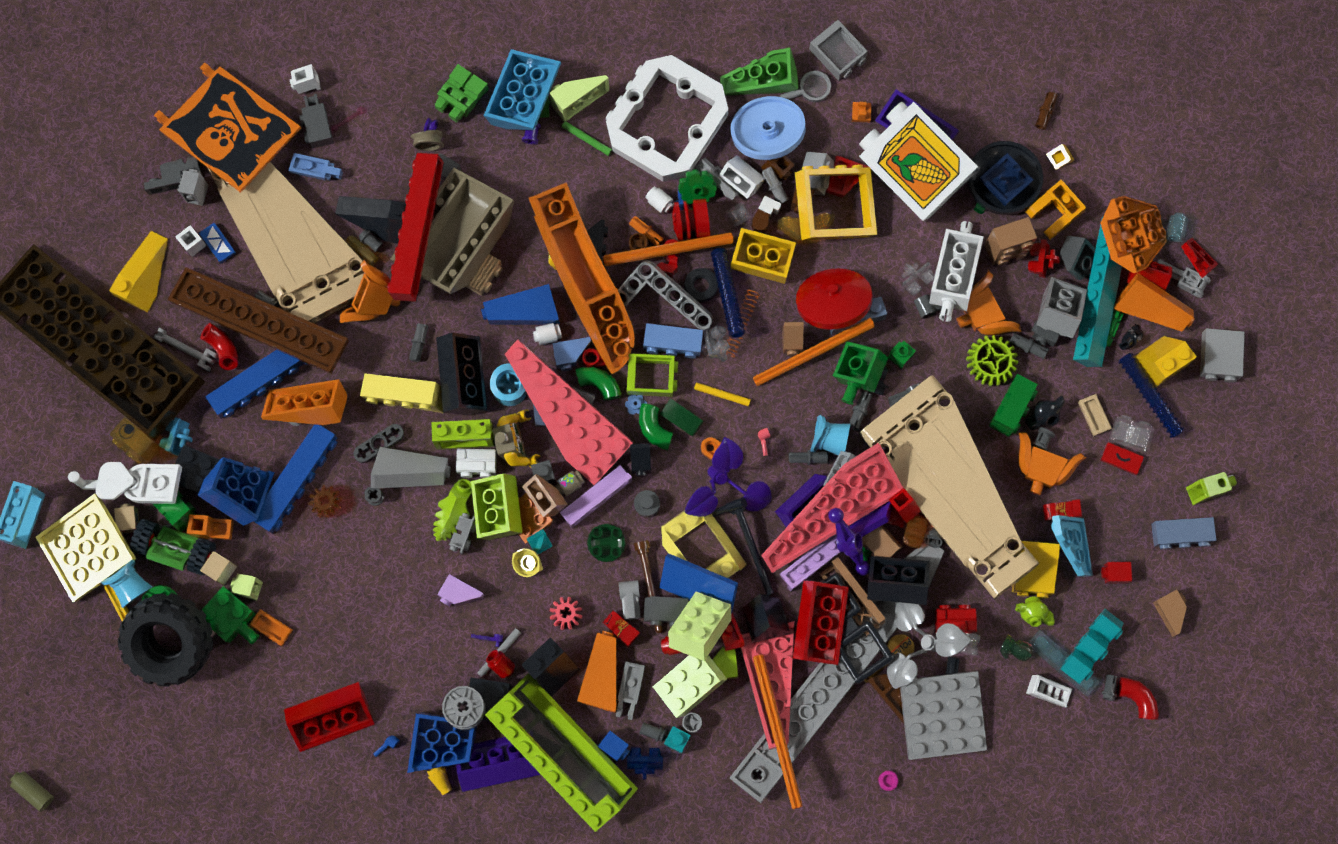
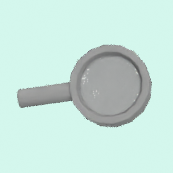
[780,71,831,103]

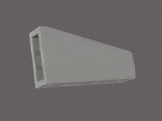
[371,447,451,488]

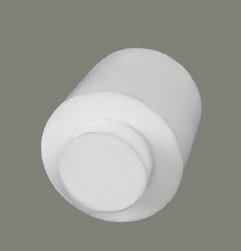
[645,186,674,214]
[533,323,562,345]

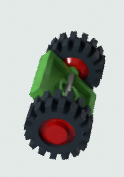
[130,519,216,576]

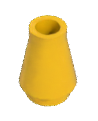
[427,767,452,795]

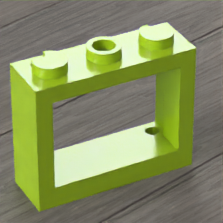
[431,419,494,450]

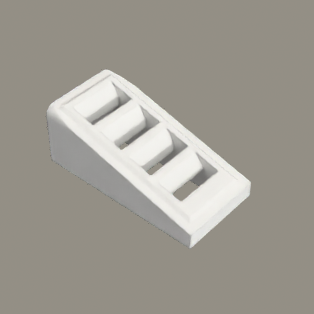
[1026,675,1072,708]

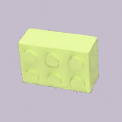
[668,592,731,661]
[653,655,727,718]

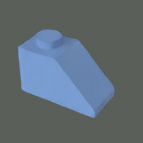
[553,337,591,371]

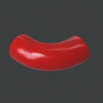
[200,323,238,370]
[1119,677,1159,720]

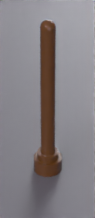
[634,540,663,634]

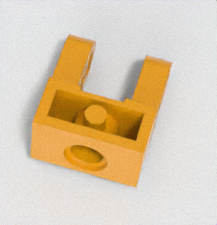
[1025,180,1086,240]

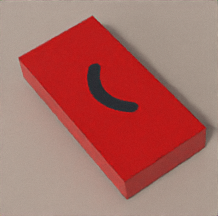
[1100,442,1144,475]

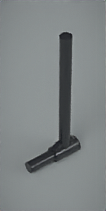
[712,497,774,596]

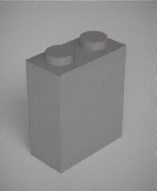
[1200,328,1244,383]

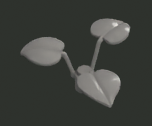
[887,602,971,689]

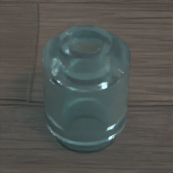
[1166,213,1189,242]

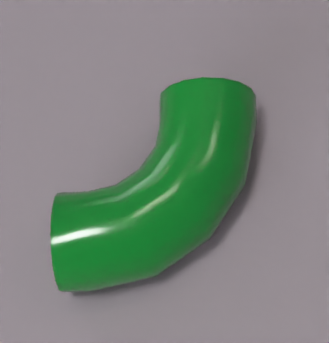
[576,367,622,401]
[639,404,673,451]

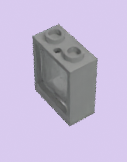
[809,20,868,81]

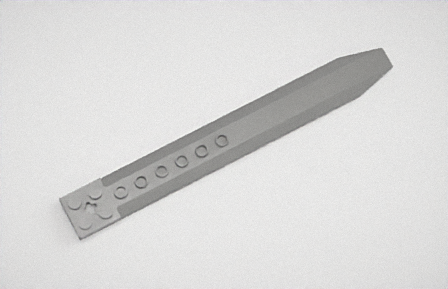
[730,543,945,803]

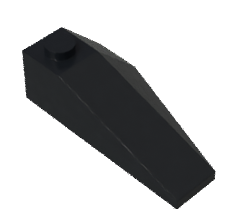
[335,196,406,244]

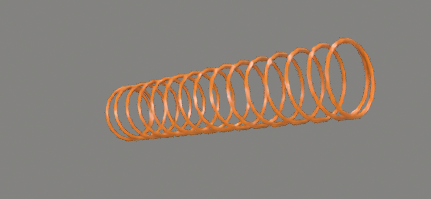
[723,290,760,357]

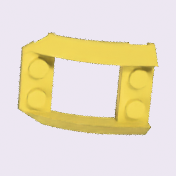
[661,510,746,578]

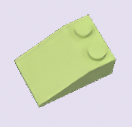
[550,75,609,122]

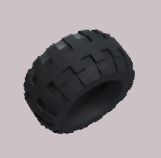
[118,593,213,687]

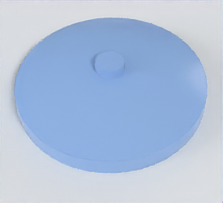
[731,96,806,160]

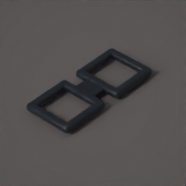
[822,573,894,684]

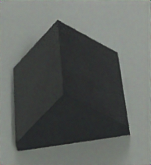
[743,594,790,643]

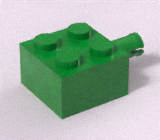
[833,341,888,405]
[202,586,260,645]

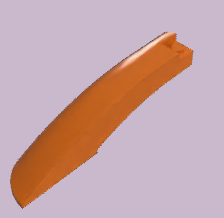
[529,182,635,374]

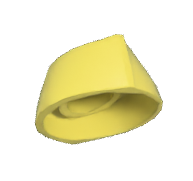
[512,548,543,577]

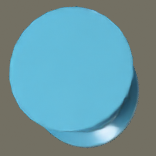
[490,364,527,406]
[810,415,850,456]
[101,560,153,609]

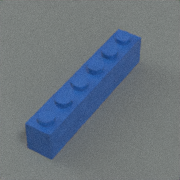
[205,350,308,419]
[253,424,338,534]

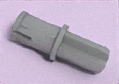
[762,167,789,203]

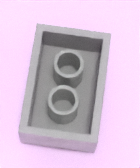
[1036,277,1087,338]

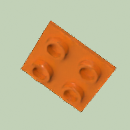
[518,493,553,544]

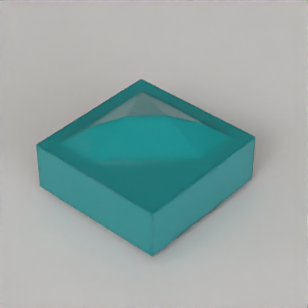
[526,529,553,554]

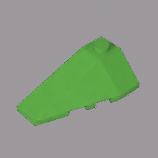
[720,48,798,95]

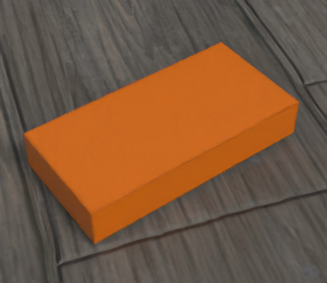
[249,609,293,646]

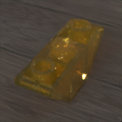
[777,213,835,245]

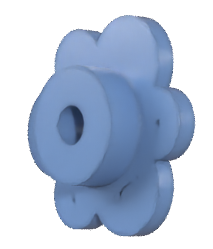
[625,395,647,415]

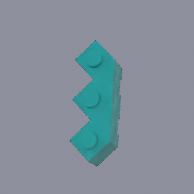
[1061,609,1124,684]

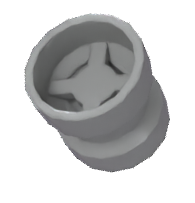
[682,713,702,733]

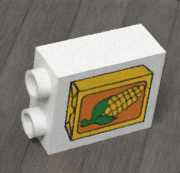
[859,102,980,222]

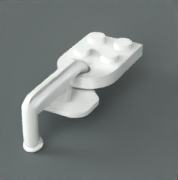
[68,462,182,504]

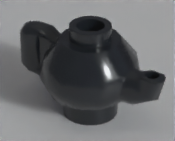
[1025,396,1065,430]

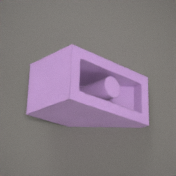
[437,574,484,607]

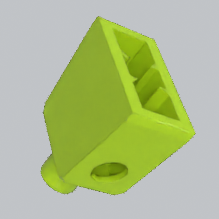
[1186,472,1237,505]

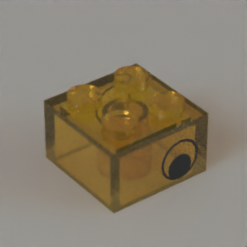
[109,417,162,464]

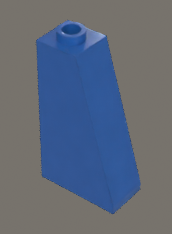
[481,284,560,325]

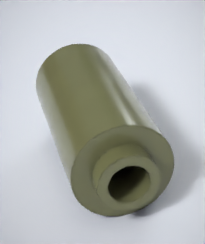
[10,771,54,812]

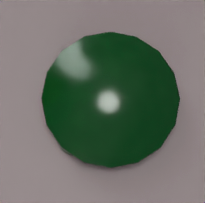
[587,524,626,562]

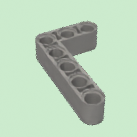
[618,260,713,330]

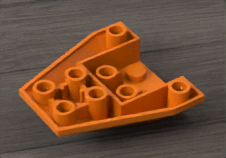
[1101,196,1167,273]

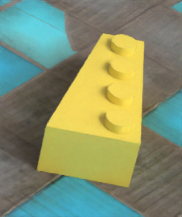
[360,374,443,413]

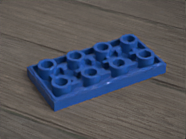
[660,553,738,614]

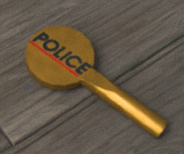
[864,634,915,683]

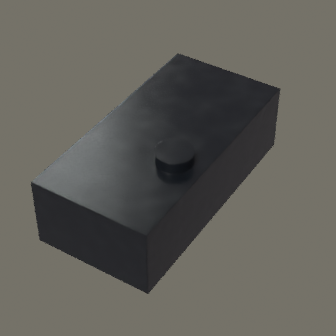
[436,332,487,415]

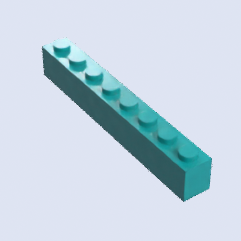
[1073,217,1122,367]

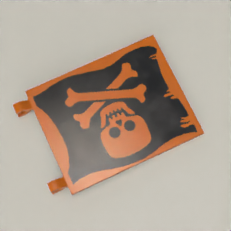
[154,63,301,193]

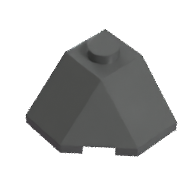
[1060,236,1096,280]

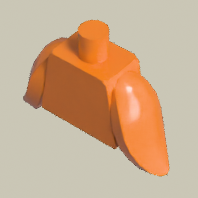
[340,260,400,323]
[956,270,1021,335]
[1019,432,1086,495]

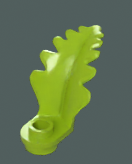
[433,479,472,541]

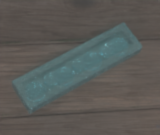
[1028,630,1100,697]

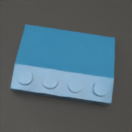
[484,49,561,130]

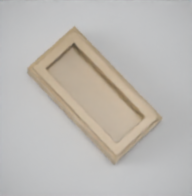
[1078,394,1112,437]

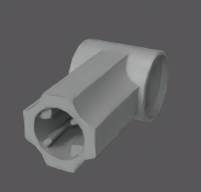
[619,580,640,620]

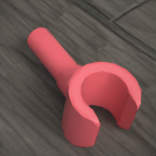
[758,428,770,456]

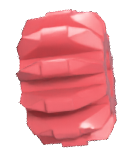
[549,597,582,630]

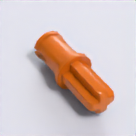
[629,216,664,246]

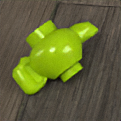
[1015,596,1055,627]

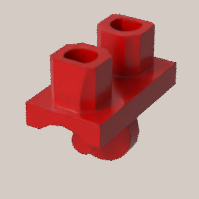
[1028,239,1060,278]

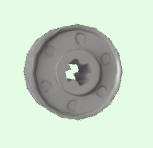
[442,686,486,730]

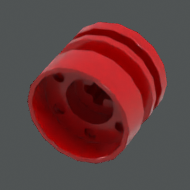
[672,198,710,242]

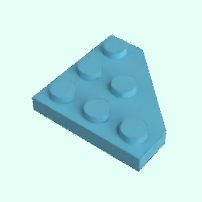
[1051,515,1093,577]

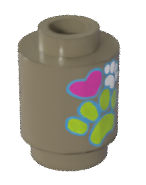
[555,470,585,497]

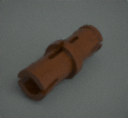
[1035,92,1058,130]

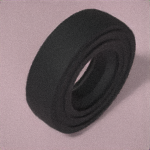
[684,268,718,302]

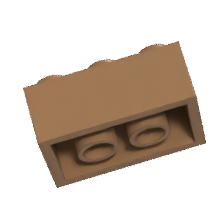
[985,217,1037,266]

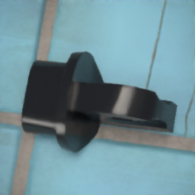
[1119,324,1143,350]
[874,366,889,396]

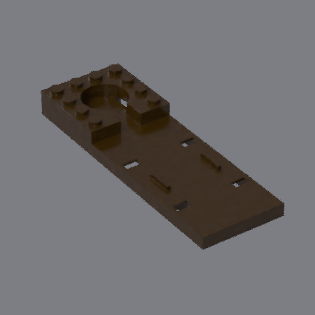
[0,244,205,440]

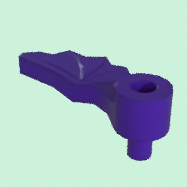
[471,634,503,647]

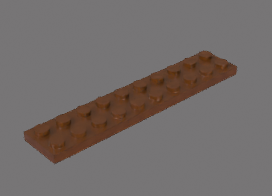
[167,267,349,374]

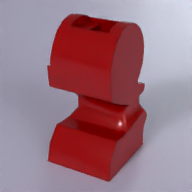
[657,239,680,278]

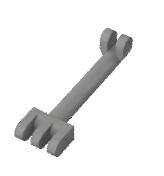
[153,328,218,372]

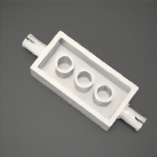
[929,221,984,322]

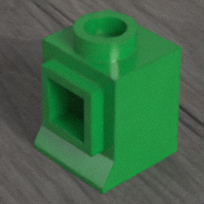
[888,341,916,369]

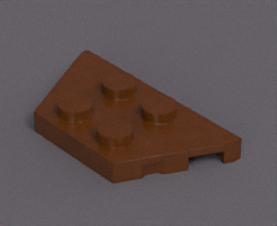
[867,673,904,724]

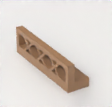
[820,558,886,637]

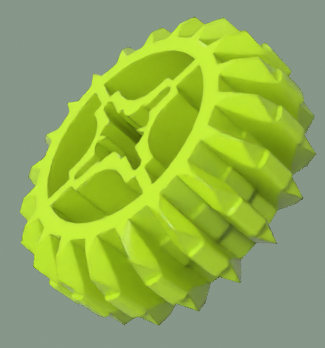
[966,335,1018,386]

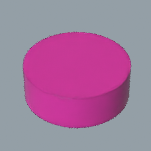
[878,771,898,791]

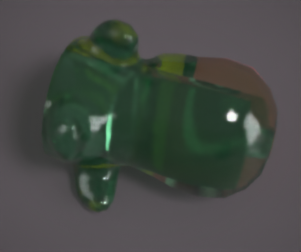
[1000,634,1033,661]

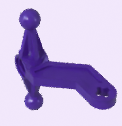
[828,501,893,576]

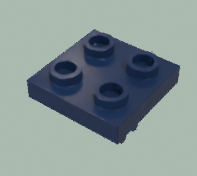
[979,153,1033,206]

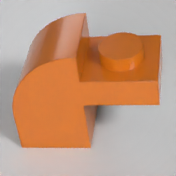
[187,514,234,540]

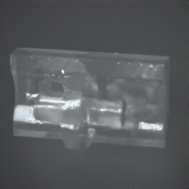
[900,262,935,296]
[702,325,730,362]

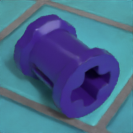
[522,123,541,145]

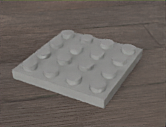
[900,671,987,760]

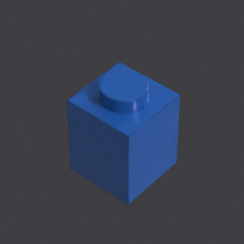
[598,731,630,761]

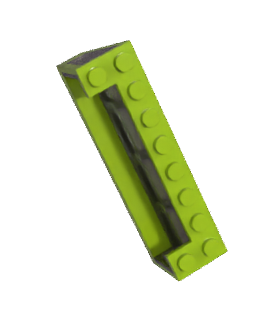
[485,673,638,832]

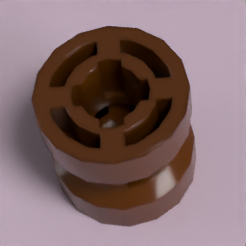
[629,233,648,250]

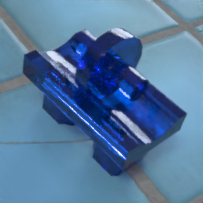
[627,747,663,780]

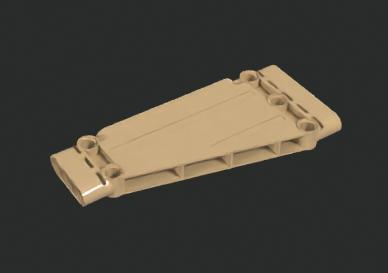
[208,162,364,323]
[860,375,1039,599]

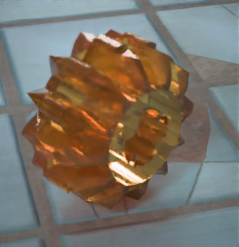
[309,485,342,518]
[903,515,928,548]

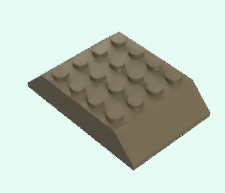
[390,168,514,294]

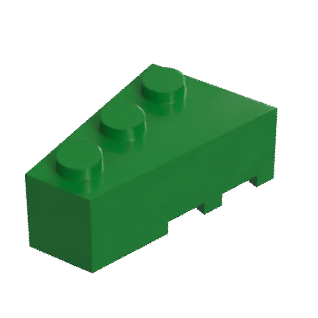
[989,374,1038,437]
[153,491,197,532]

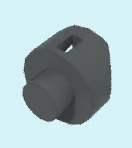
[634,490,660,518]

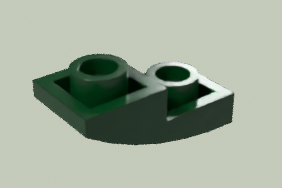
[660,398,704,437]

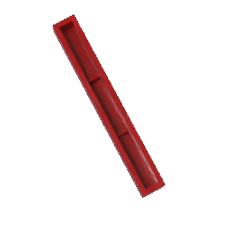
[387,153,444,302]

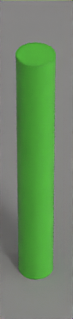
[562,121,612,156]

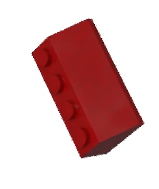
[793,581,849,665]
[284,682,375,752]

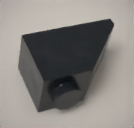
[630,443,651,477]

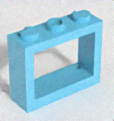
[0,481,46,549]

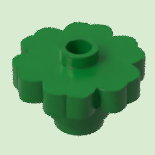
[678,169,717,204]

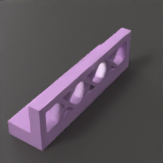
[560,465,632,528]
[780,533,840,591]

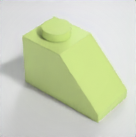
[230,573,263,601]

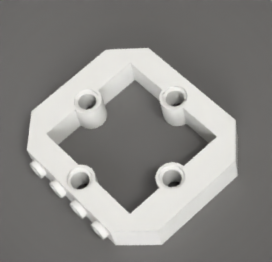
[606,55,728,182]

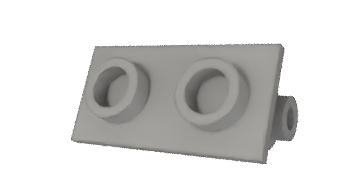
[449,513,476,555]

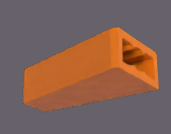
[1114,273,1195,331]
[577,631,617,713]

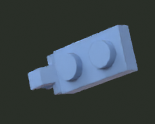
[288,153,343,180]

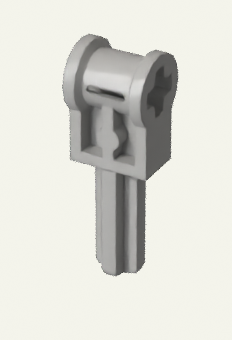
[1158,260,1211,298]

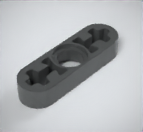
[353,424,404,463]

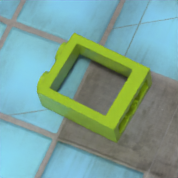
[627,354,678,397]

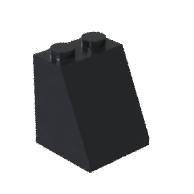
[522,637,580,697]

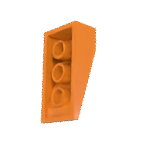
[261,379,348,425]

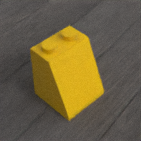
[1133,336,1197,388]
[1012,541,1060,598]

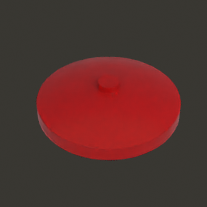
[796,268,873,329]

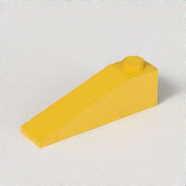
[109,231,168,313]

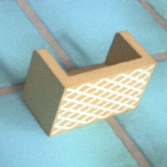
[200,552,237,585]

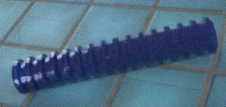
[711,248,746,338]
[1118,353,1185,438]

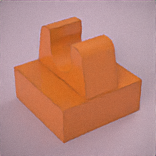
[852,102,871,123]

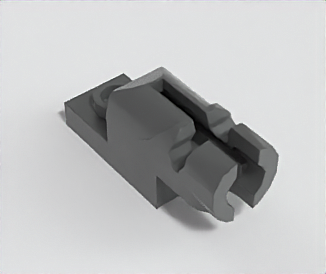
[144,156,202,195]

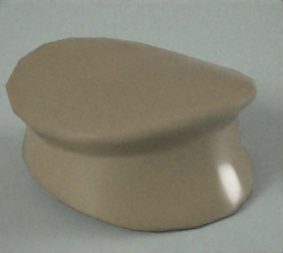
[410,130,444,151]

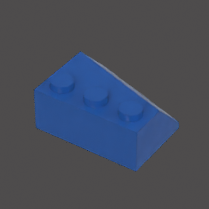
[198,457,275,526]
[407,712,477,773]

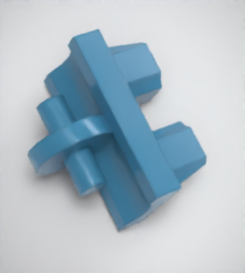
[159,417,193,456]

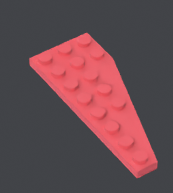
[505,339,633,485]
[761,443,903,573]

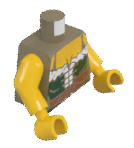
[492,409,540,468]

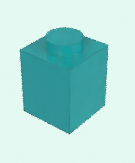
[664,726,691,754]

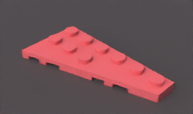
[740,621,794,750]

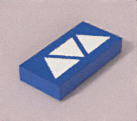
[199,223,236,264]

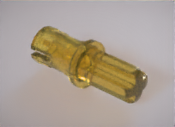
[345,235,379,266]

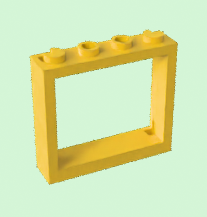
[795,165,877,240]

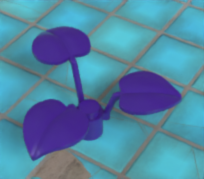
[685,437,772,517]

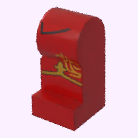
[1043,499,1082,521]
[602,611,640,647]

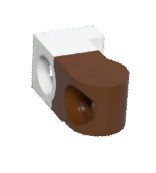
[752,196,781,233]

